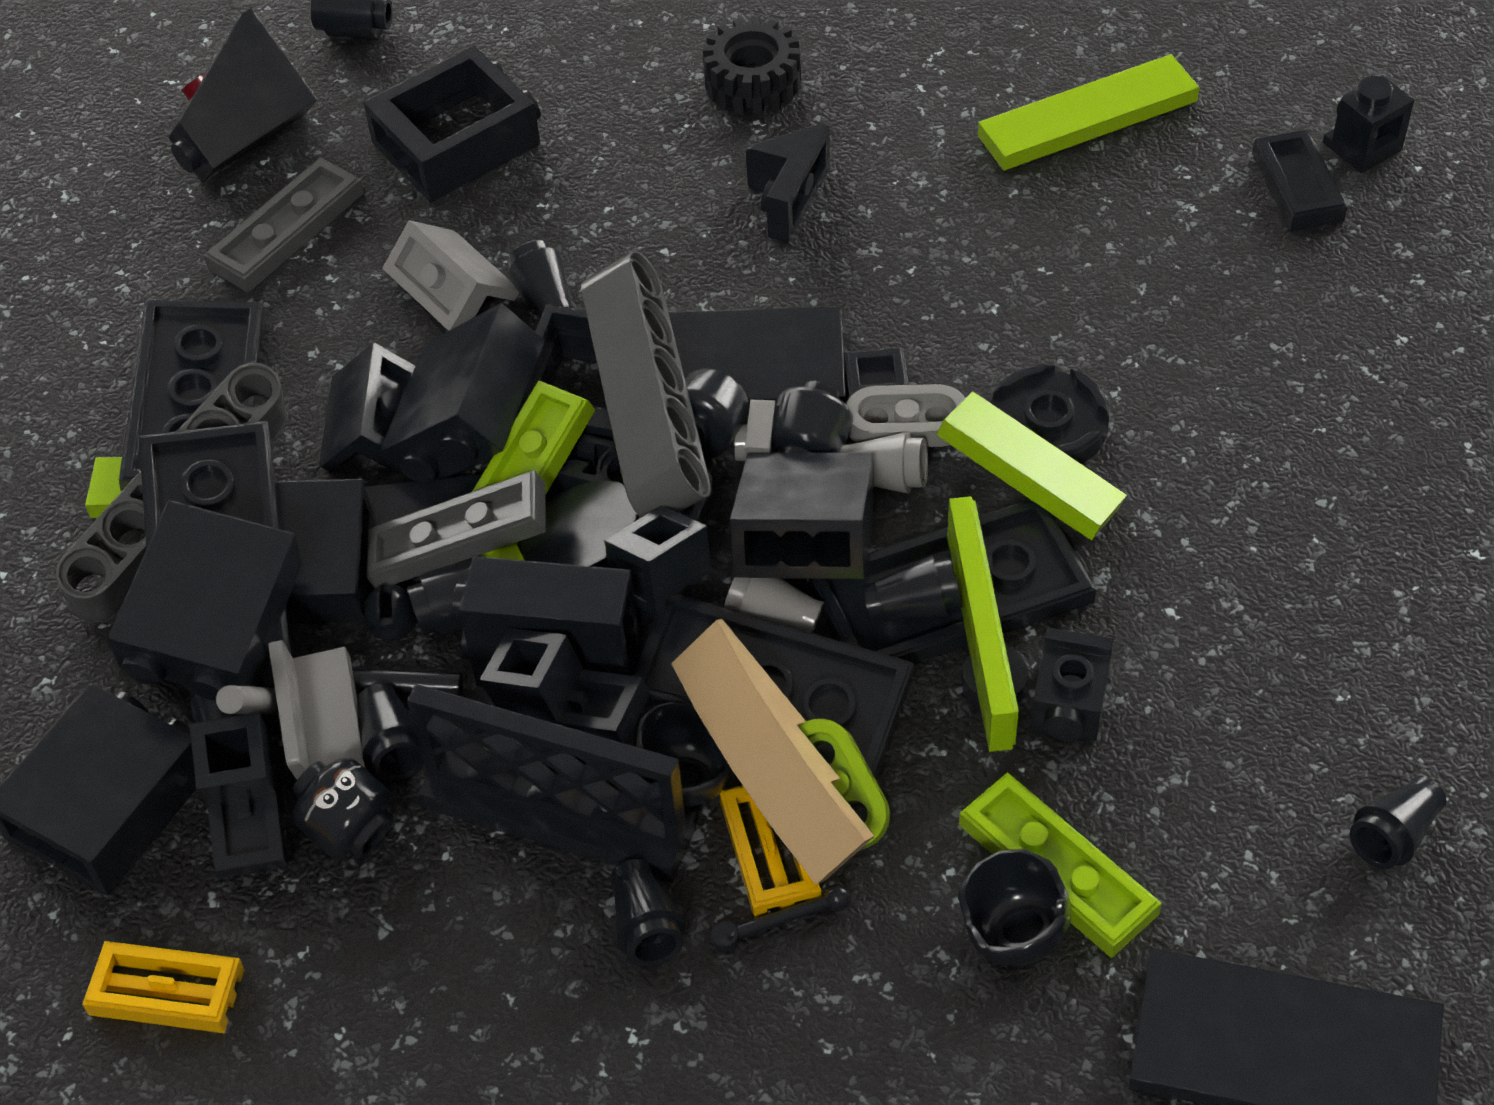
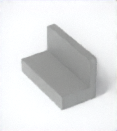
[382,220,519,331]
[268,640,369,780]

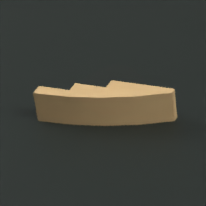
[671,619,875,885]

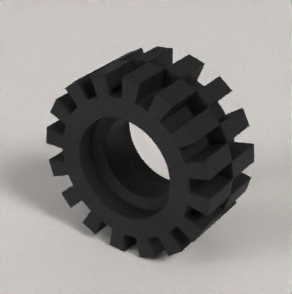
[703,17,801,115]

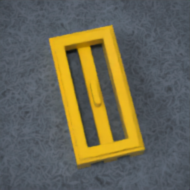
[720,785,821,919]
[82,941,245,1033]

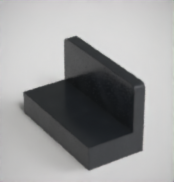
[319,342,415,473]

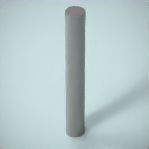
[216,685,279,714]

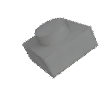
[735,399,775,461]

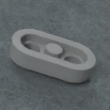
[846,384,965,447]

